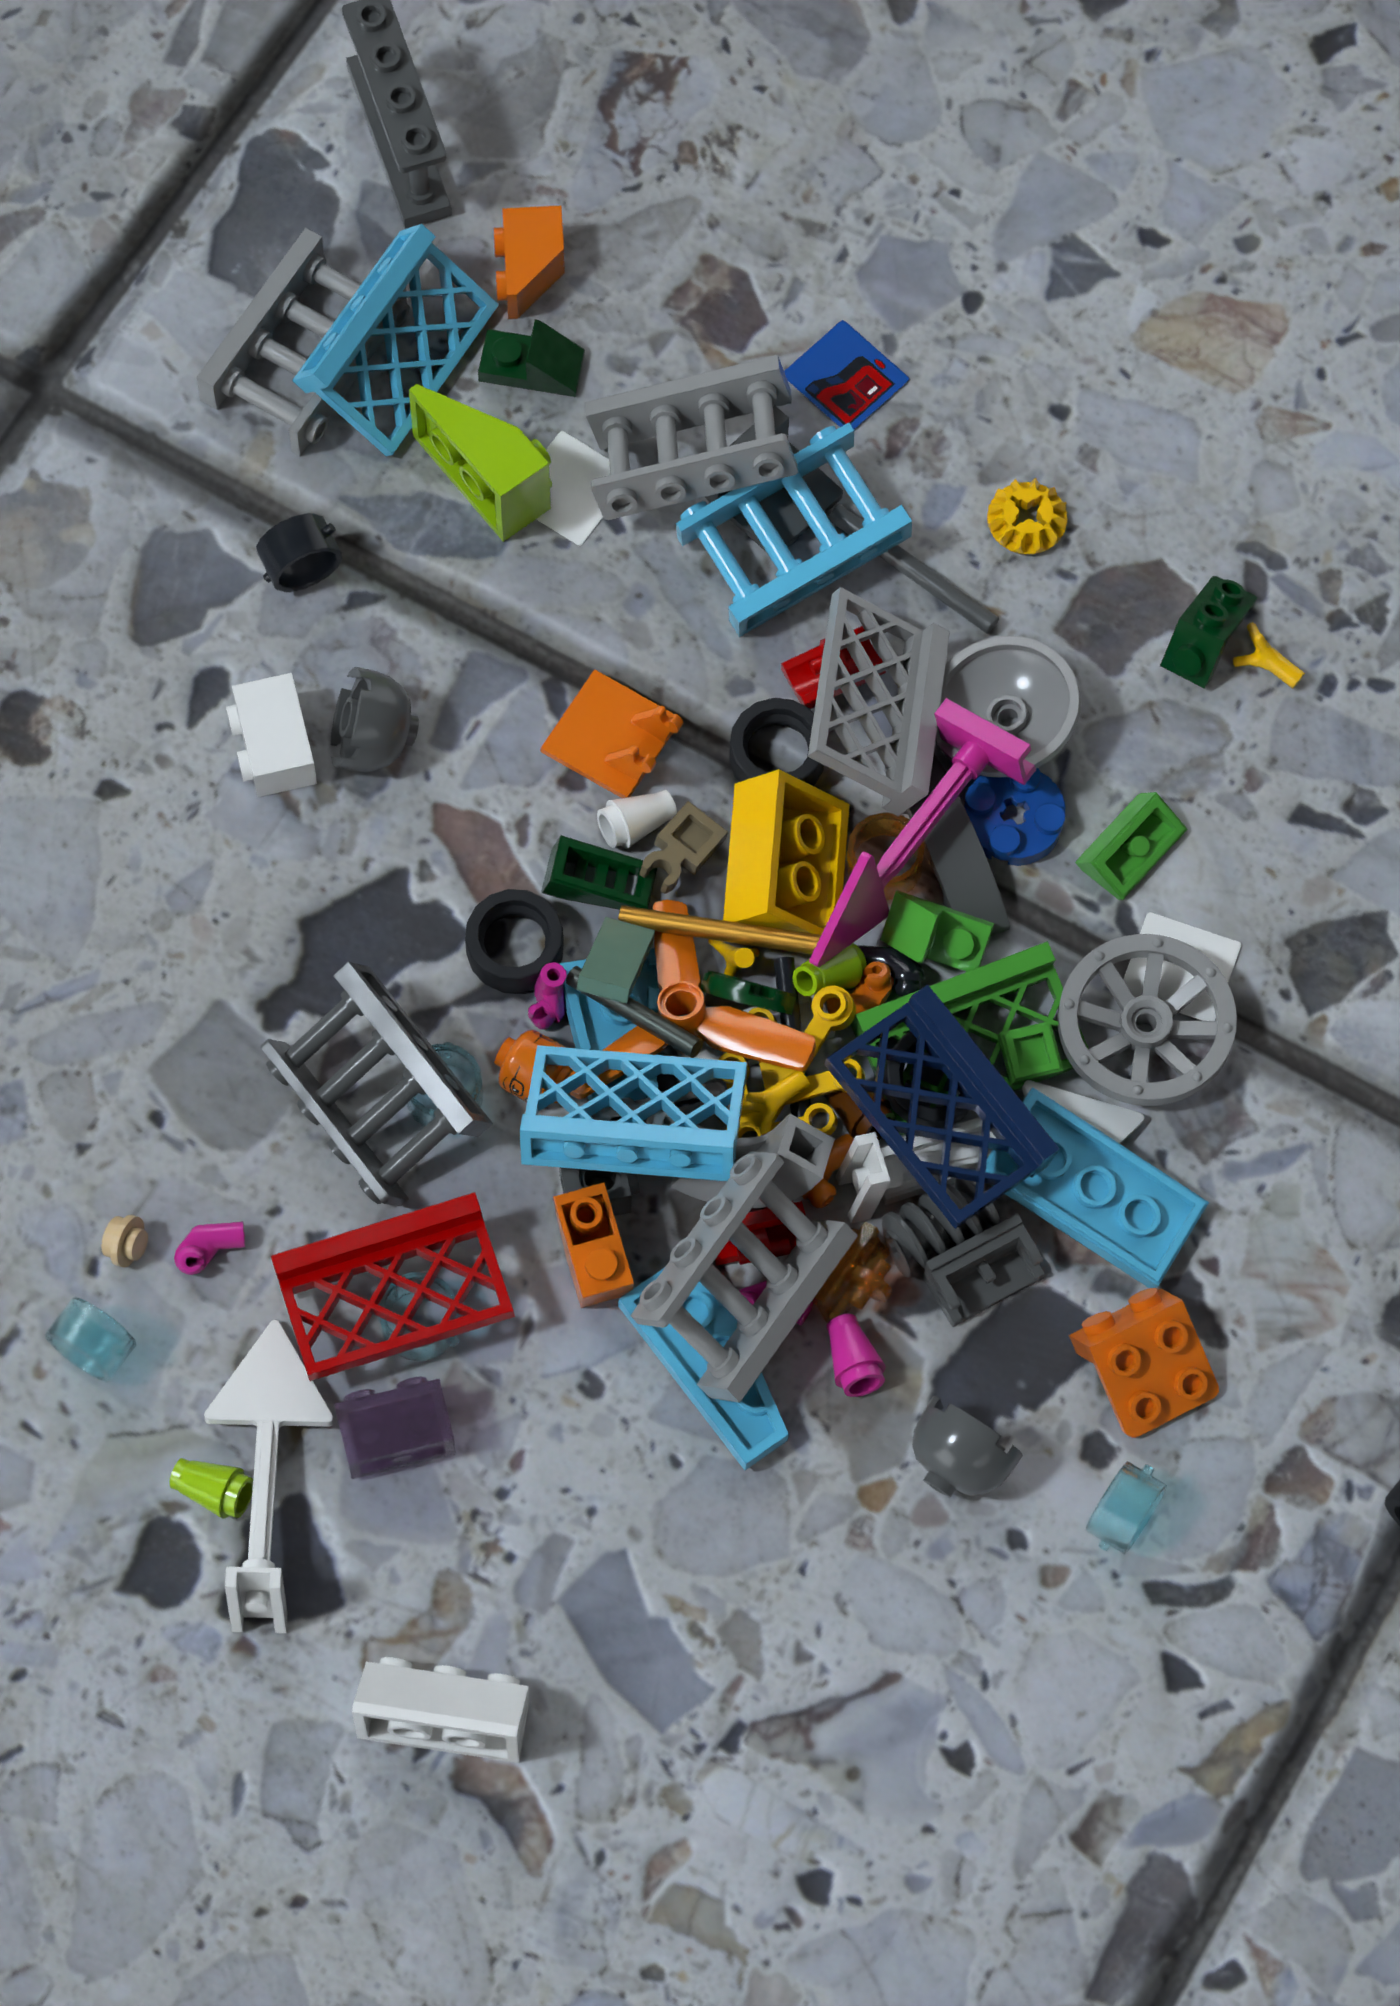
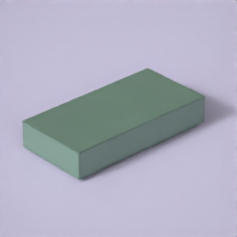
[577,917,655,1003]

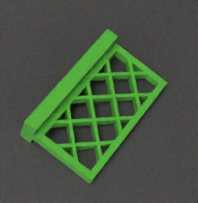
[851,941,1089,1135]

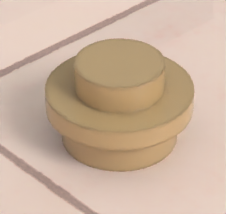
[101,1215,148,1268]

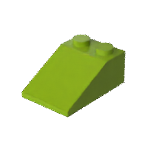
[409,384,552,542]

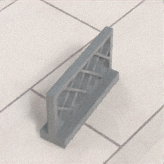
[808,587,950,816]

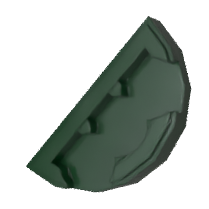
[701,970,796,1015]

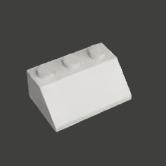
[352,1657,530,1763]

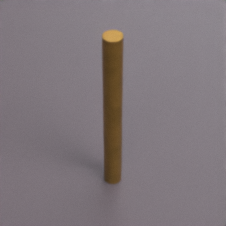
[618,905,821,955]

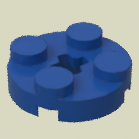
[964,768,1066,866]

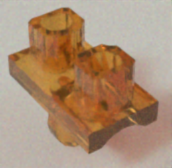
[812,1221,893,1323]

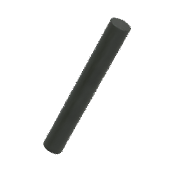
[566,966,703,1058]

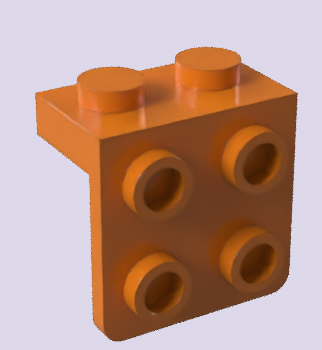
[1069,1288,1219,1438]

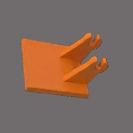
[540,669,683,798]

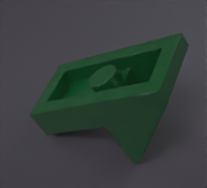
[478,320,585,397]

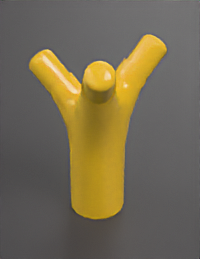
[1233,622,1305,689]
[708,939,759,977]
[729,1071,810,1135]

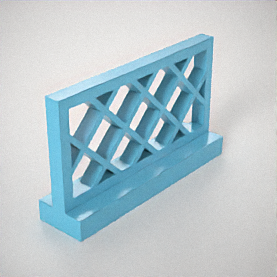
[292,224,499,456]
[520,1045,747,1181]

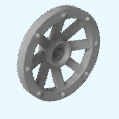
[1058,934,1237,1106]

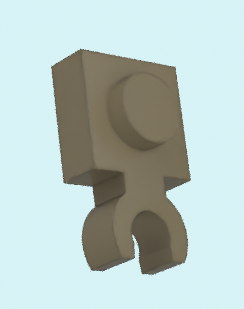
[639,801,728,894]

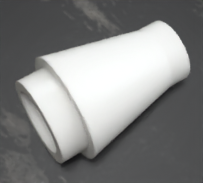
[597,789,677,848]

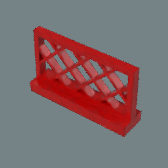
[271,1192,515,1381]

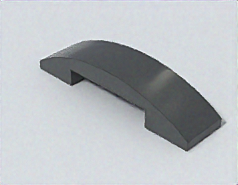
[884,754,1010,937]

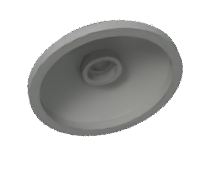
[935,636,1081,777]

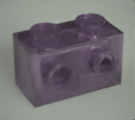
[334,1377,456,1479]

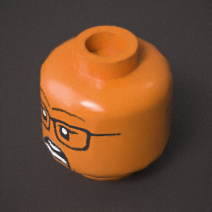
[494,1030,573,1104]

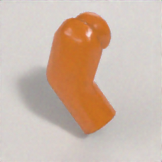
[826,961,894,1014]
[802,1134,854,1208]

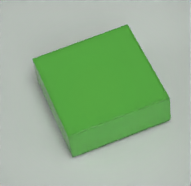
[998,1021,1063,1086]

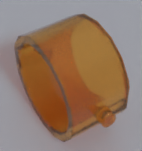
[846,812,925,900]

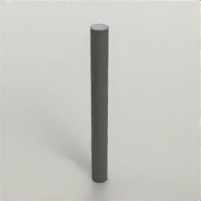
[828,504,999,634]

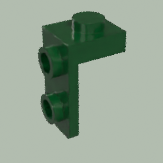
[1160,576,1257,689]

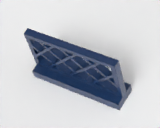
[824,985,1060,1229]

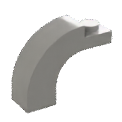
[646,1109,834,1208]

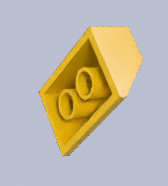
[723,769,850,935]

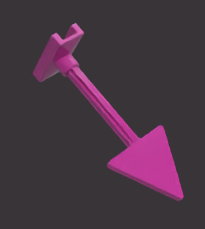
[809,698,1036,968]

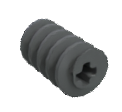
[882,1178,1001,1278]

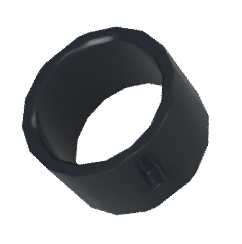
[256,513,342,592]

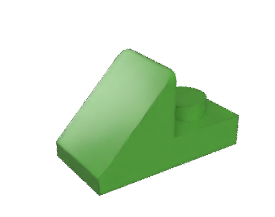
[880,890,995,972]

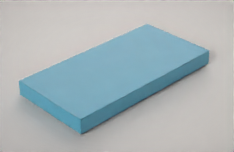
[986,1087,1209,1288]

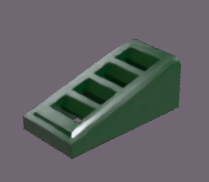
[541,835,657,910]

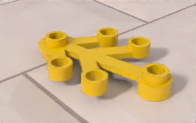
[718,986,865,1138]

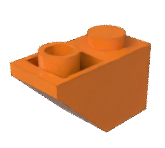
[494,205,565,319]
[553,1182,634,1308]

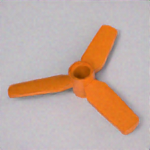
[563,899,816,1099]

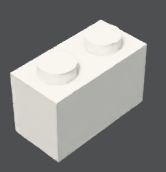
[226,672,317,797]

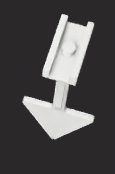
[836,1080,1145,1224]
[204,1320,333,1633]

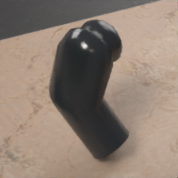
[858,945,925,996]

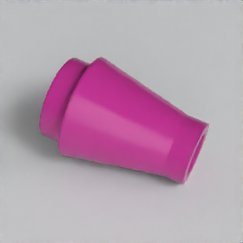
[826,1314,886,1397]

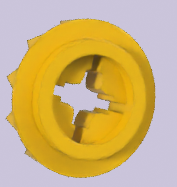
[987,478,1067,554]

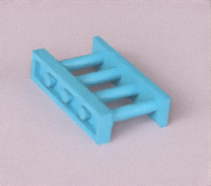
[676,423,912,637]

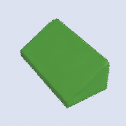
[1075,792,1188,900]

